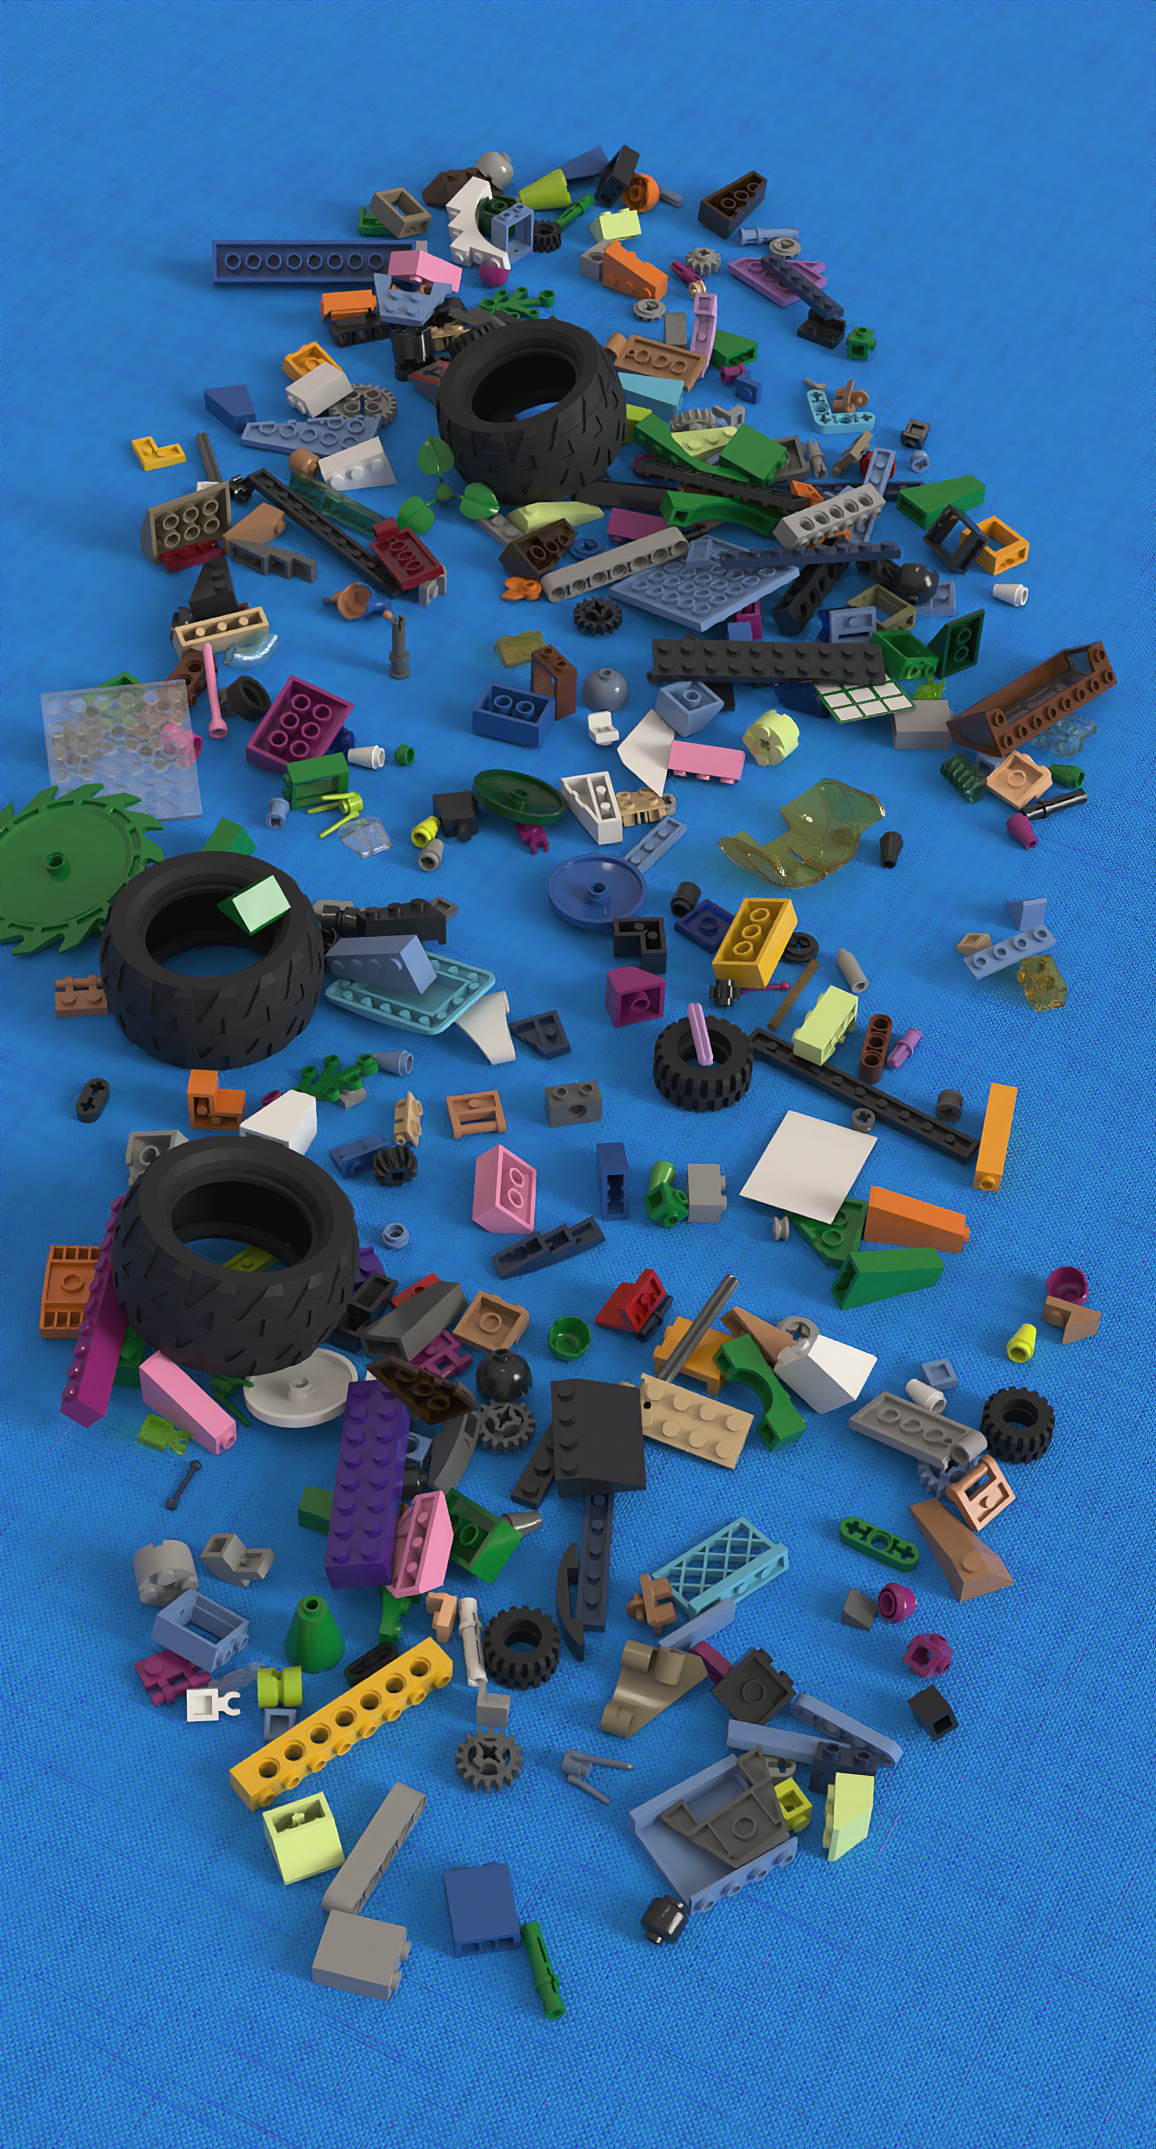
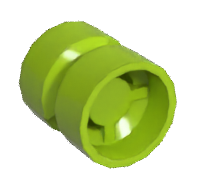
[257,1666,302,1709]

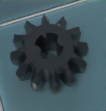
[372,1144,418,1188]

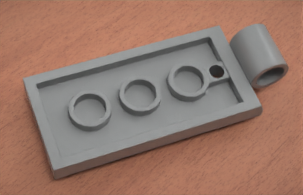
[849,1391,987,1470]

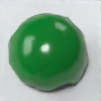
[547,1315,592,1362]

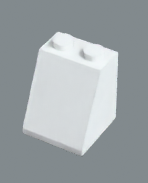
[239,1090,317,1155]
[773,1335,877,1415]

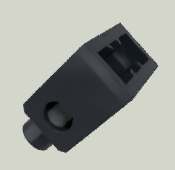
[433,791,479,843]

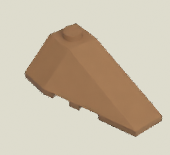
[909,1498,1014,1602]

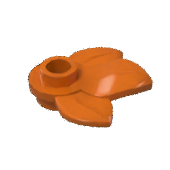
[501,577,542,600]

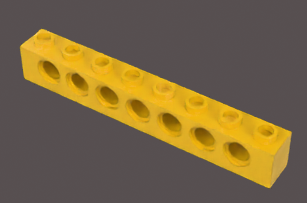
[229,1637,453,1813]

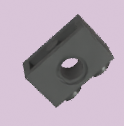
[544,1080,602,1128]

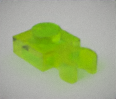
[913,676,946,700]
[137,1413,192,1454]

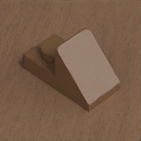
[1041,1295,1101,1345]

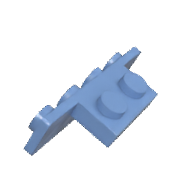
[962,924,1057,980]

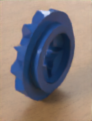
[570,537,605,561]

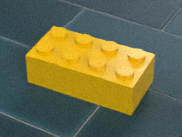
[711,898,798,988]

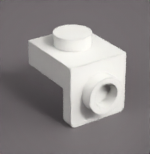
[587,711,619,746]

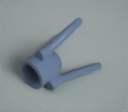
[562,1748,634,1804]

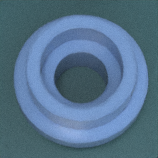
[382,1223,409,1249]

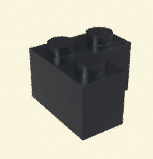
[612,917,667,974]

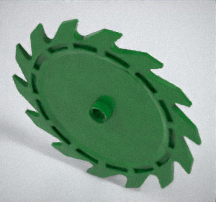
[0,783,165,956]

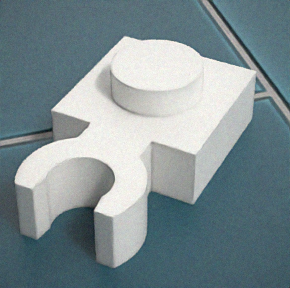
[186,1687,240,1722]

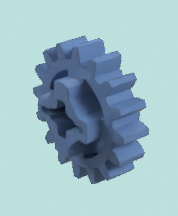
[917,1457,979,1501]

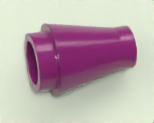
[1006,813,1038,849]

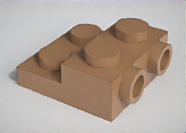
[452,1290,530,1354]

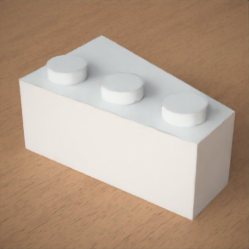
[318,437,397,492]
[561,771,623,845]

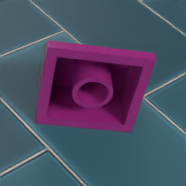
[605,966,666,1028]

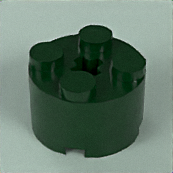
[479,195,516,239]

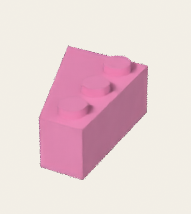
[387,250,462,296]

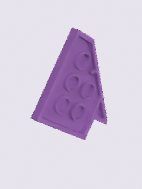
[728,257,827,307]

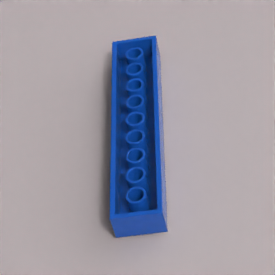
[212,240,416,285]

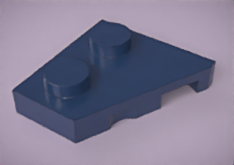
[509,1010,571,1060]

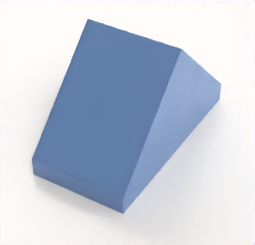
[1006,897,1047,931]

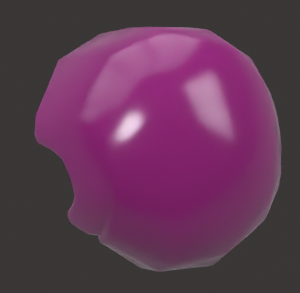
[478,264,510,287]
[1046,1266,1089,1306]

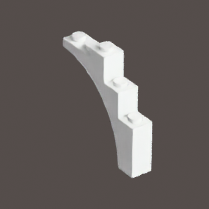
[446,176,510,270]

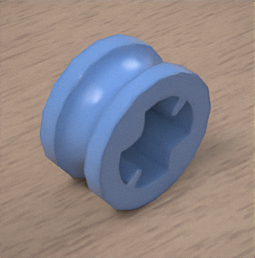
[909,450,931,472]

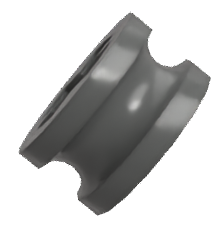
[851,1108,875,1134]

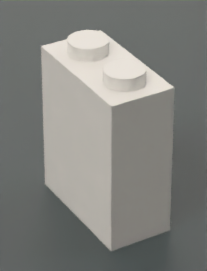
[285,362,353,418]

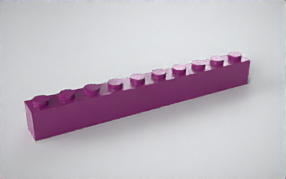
[60,1191,129,1428]

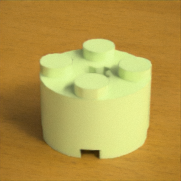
[742,710,800,766]

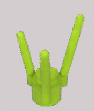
[307,791,363,839]

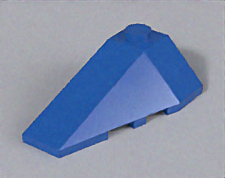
[531,145,609,184]

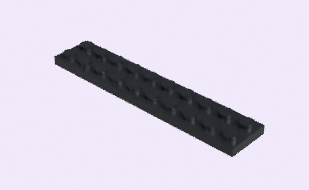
[651,639,886,686]

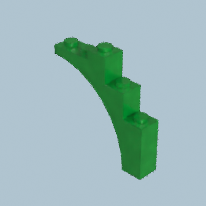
[298,1485,428,1645]

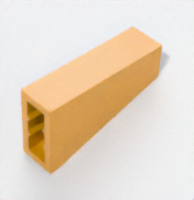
[973,1083,1018,1192]

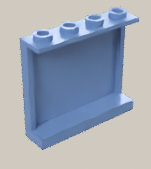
[627,1753,798,1916]

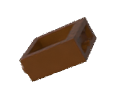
[530,644,577,721]

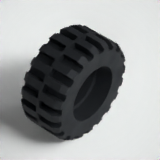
[653,1015,754,1113]

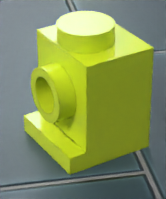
[774,1777,813,1832]

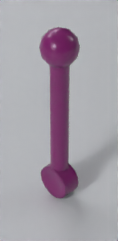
[740,981,790,995]

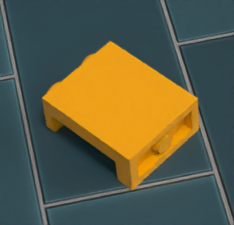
[652,1316,735,1397]

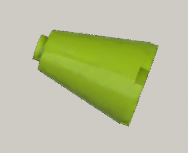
[515,168,571,210]

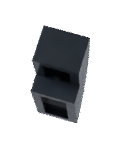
[331,1271,398,1354]

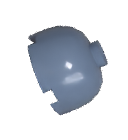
[582,668,629,713]

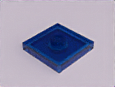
[674,898,735,954]

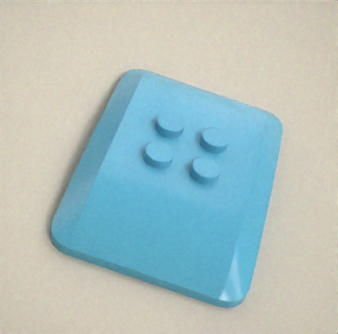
[325,950,496,1035]

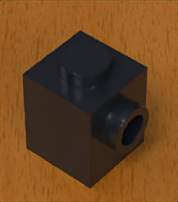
[907,1684,959,1742]

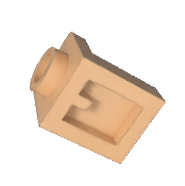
[426,1592,457,1644]

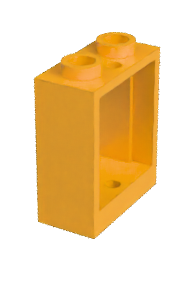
[959,516,1030,576]

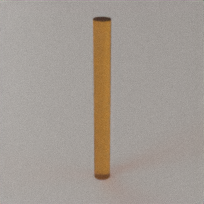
[767,959,819,1031]

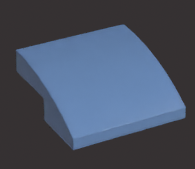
[913,580,956,617]

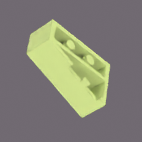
[792,985,858,1066]

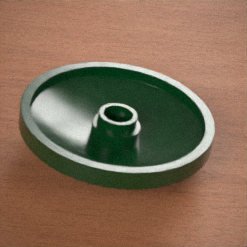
[471,769,567,825]

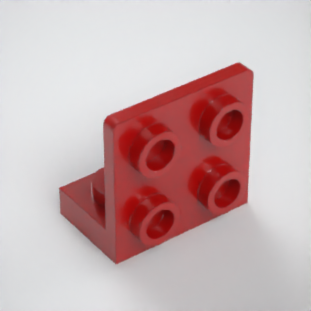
[594,1268,667,1333]

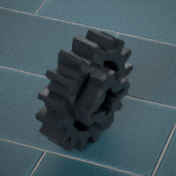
[573,597,622,636]

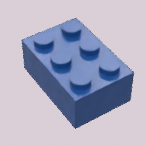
[472,681,555,749]

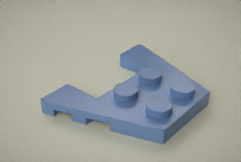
[373,273,452,326]

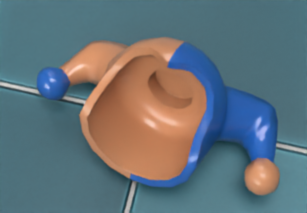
[322,582,392,621]

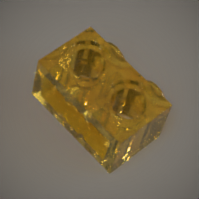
[1017,954,1068,1012]

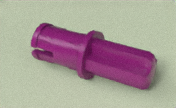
[670,260,705,284]

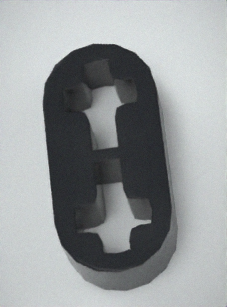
[76,1078,110,1123]

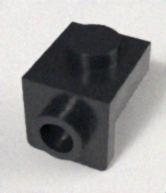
[900,419,931,450]

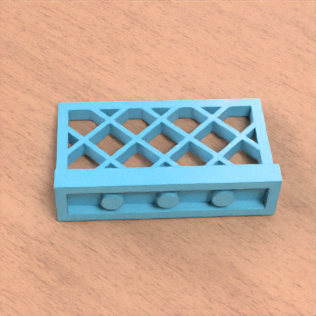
[651,1516,789,1622]

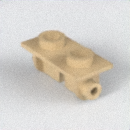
[393,1091,423,1148]

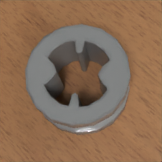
[662,793,676,816]
[772,1216,789,1241]

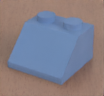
[654,681,724,737]

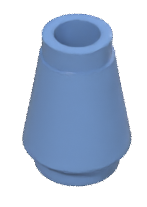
[373,1050,413,1076]

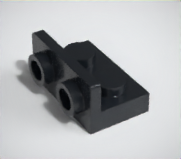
[797,308,846,350]

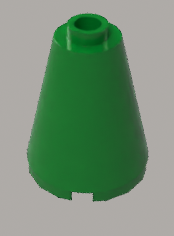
[284,1595,345,1674]

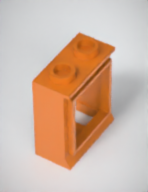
[319,290,377,322]

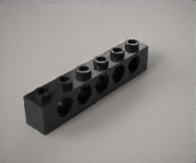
[771,534,850,635]

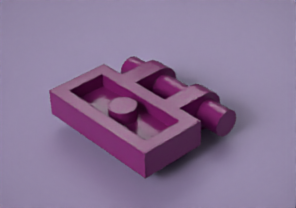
[408,1328,473,1380]
[134,1649,211,1706]

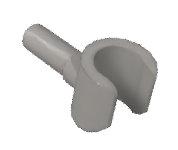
[804,378,826,395]

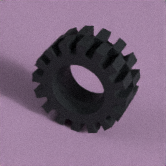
[533,219,562,253]

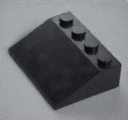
[551,1378,647,1499]

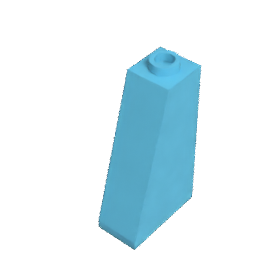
[618,372,684,422]

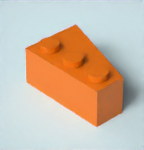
[602,240,668,301]

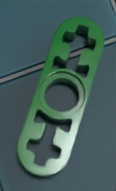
[839,1517,920,1572]

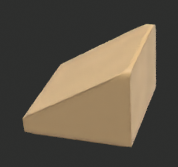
[956,933,993,956]

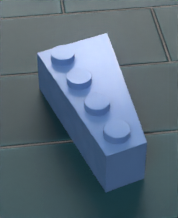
[324,935,437,995]

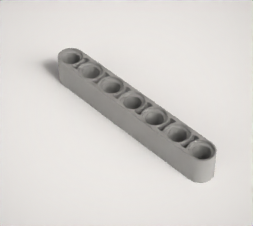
[540,527,689,603]

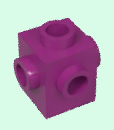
[902,1632,954,1678]

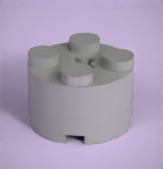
[133,1540,199,1608]

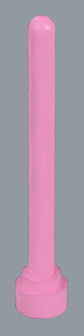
[202,643,228,739]

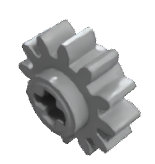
[685,247,721,275]

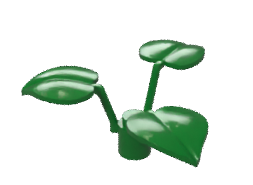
[397,435,500,534]

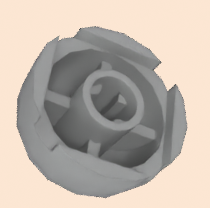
[475,151,514,190]

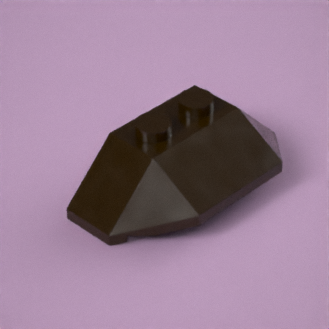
[422,167,502,207]

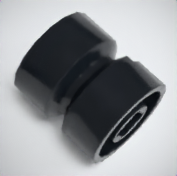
[321,905,361,938]

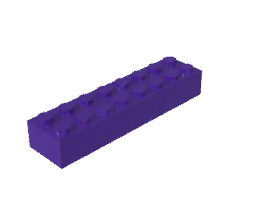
[324,1379,411,1589]

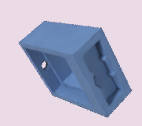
[491,202,534,265]
[151,1588,250,1673]

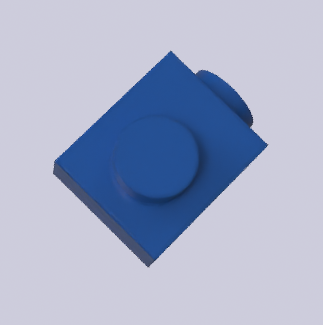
[734,369,762,405]

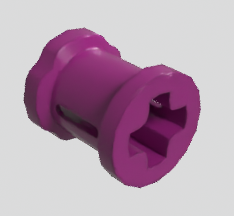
[720,363,745,385]

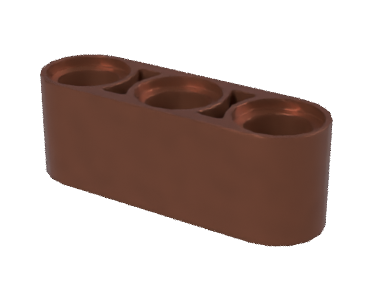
[858,1014,893,1085]

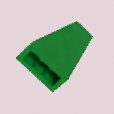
[896,475,986,531]
[830,1247,945,1310]

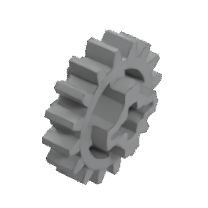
[669,408,716,433]

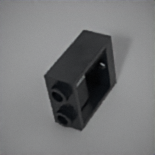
[594,144,640,209]
[922,504,991,575]

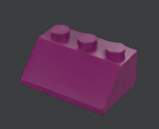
[607,507,683,543]

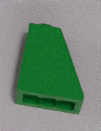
[709,328,758,370]
[201,817,256,856]

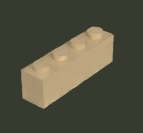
[172,607,269,661]

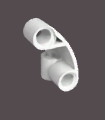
[454,991,515,1065]

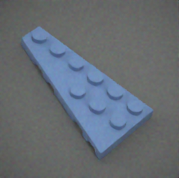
[241,413,383,459]

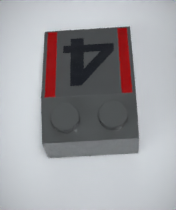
[407,360,450,405]

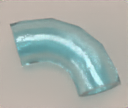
[223,631,280,670]

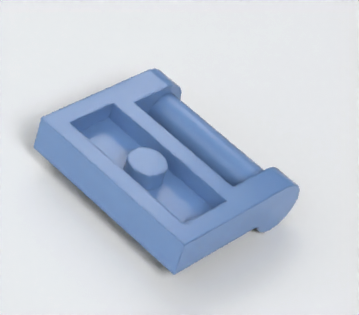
[829,606,876,644]

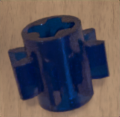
[329,726,355,756]

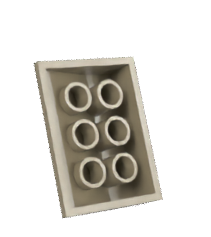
[140,480,232,565]

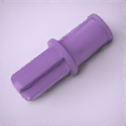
[886,1027,922,1069]

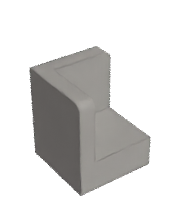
[712,405,745,429]
[476,1680,511,1728]

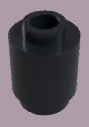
[670,882,701,918]

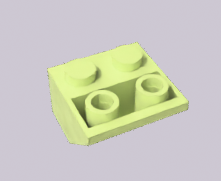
[589,208,642,243]
[822,1773,874,1862]
[262,1792,345,1886]

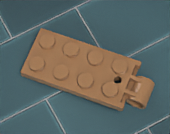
[604,332,708,392]

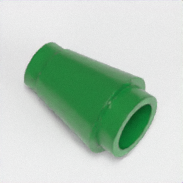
[1048,764,1085,789]

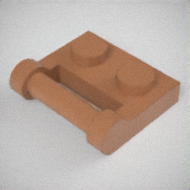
[446,1090,506,1139]
[946,1454,1016,1531]

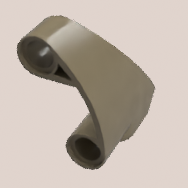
[600,1639,709,1738]

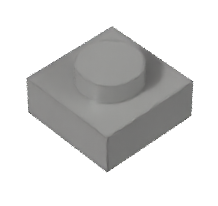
[337,1079,367,1110]

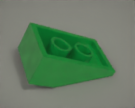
[445,1487,524,1585]

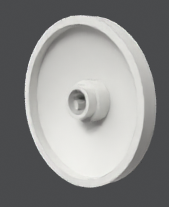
[243,1348,358,1428]

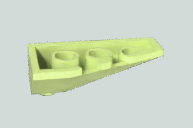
[507,502,604,535]

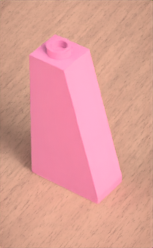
[139,1350,237,1456]

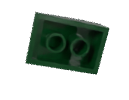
[927,609,985,680]

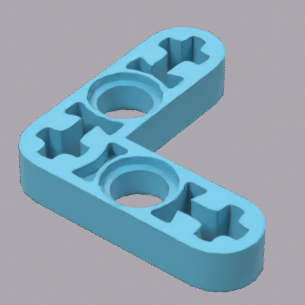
[806,389,875,434]

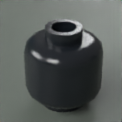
[401,1462,427,1502]
[640,1894,688,1946]

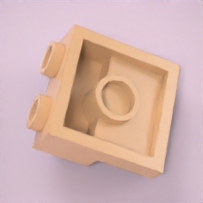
[983,750,1053,811]

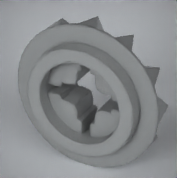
[769,237,801,259]
[633,299,666,322]
[776,1316,820,1344]

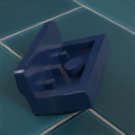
[808,1742,880,1794]

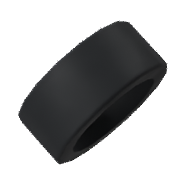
[226,675,271,722]

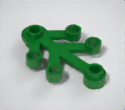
[478,286,555,320]
[291,1053,379,1102]

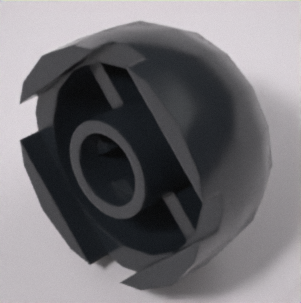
[894,563,940,606]
[475,1349,533,1401]

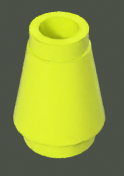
[411,816,440,848]
[1006,1324,1037,1363]

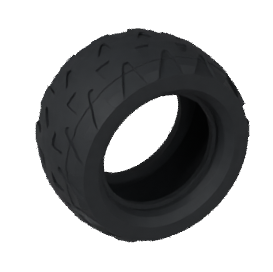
[435,319,627,506]
[99,851,324,1071]
[111,1136,359,1377]

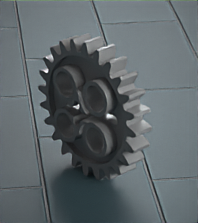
[328,383,397,429]

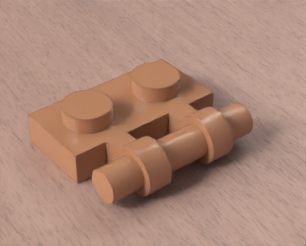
[55,975,108,1018]

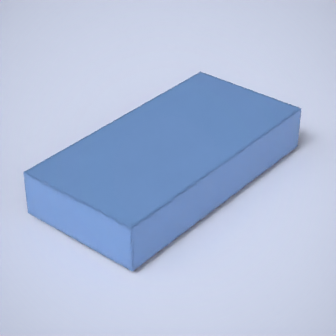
[686,539,713,569]

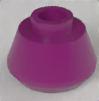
[878,1582,917,1624]

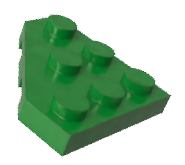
[783,1197,868,1267]

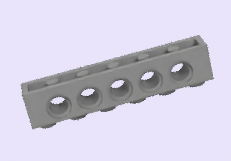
[772,483,886,549]

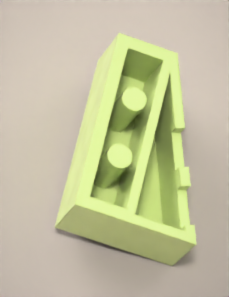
[671,426,737,462]

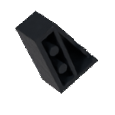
[189,557,240,622]
[356,898,446,946]

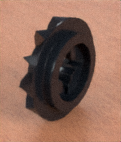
[781,932,819,965]

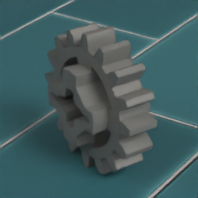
[477,1398,536,1455]
[455,1727,523,1794]

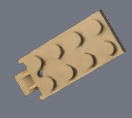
[618,1373,755,1471]

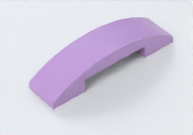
[690,292,717,379]

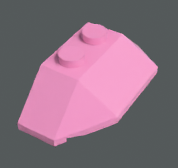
[385,1490,454,1598]

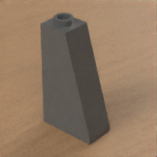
[358,1281,468,1362]

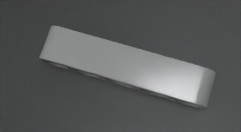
[321,1782,427,1915]

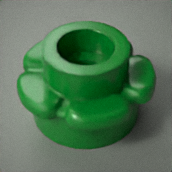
[394,743,415,767]

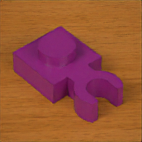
[515,822,549,856]

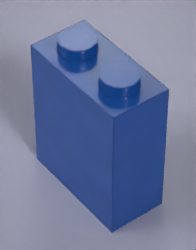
[444,1862,520,1958]

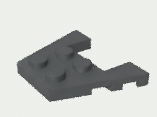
[659,1745,790,1871]

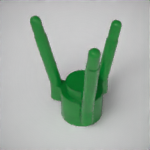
[210,1374,254,1427]

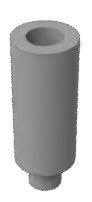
[837,949,869,993]

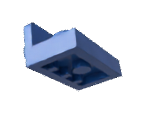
[330,1133,392,1179]

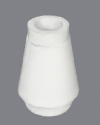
[993,584,1028,606]
[348,746,385,769]
[905,1379,947,1414]

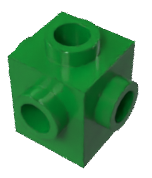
[845,326,877,361]
[643,1182,689,1229]

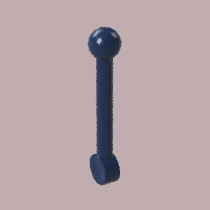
[166,1460,202,1511]

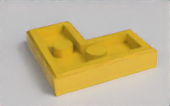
[131,436,186,471]

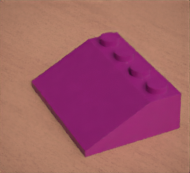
[246,674,354,774]

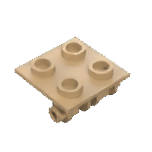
[428,322,470,352]
[615,787,666,827]

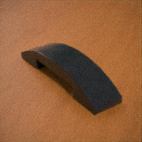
[556,1543,585,1661]

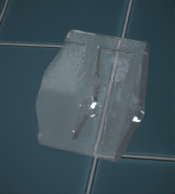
[337,815,392,859]

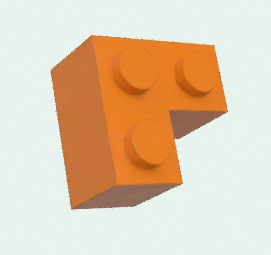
[187,1069,247,1131]

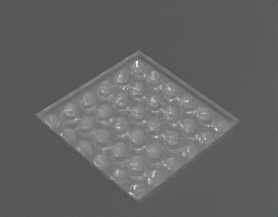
[40,679,203,822]

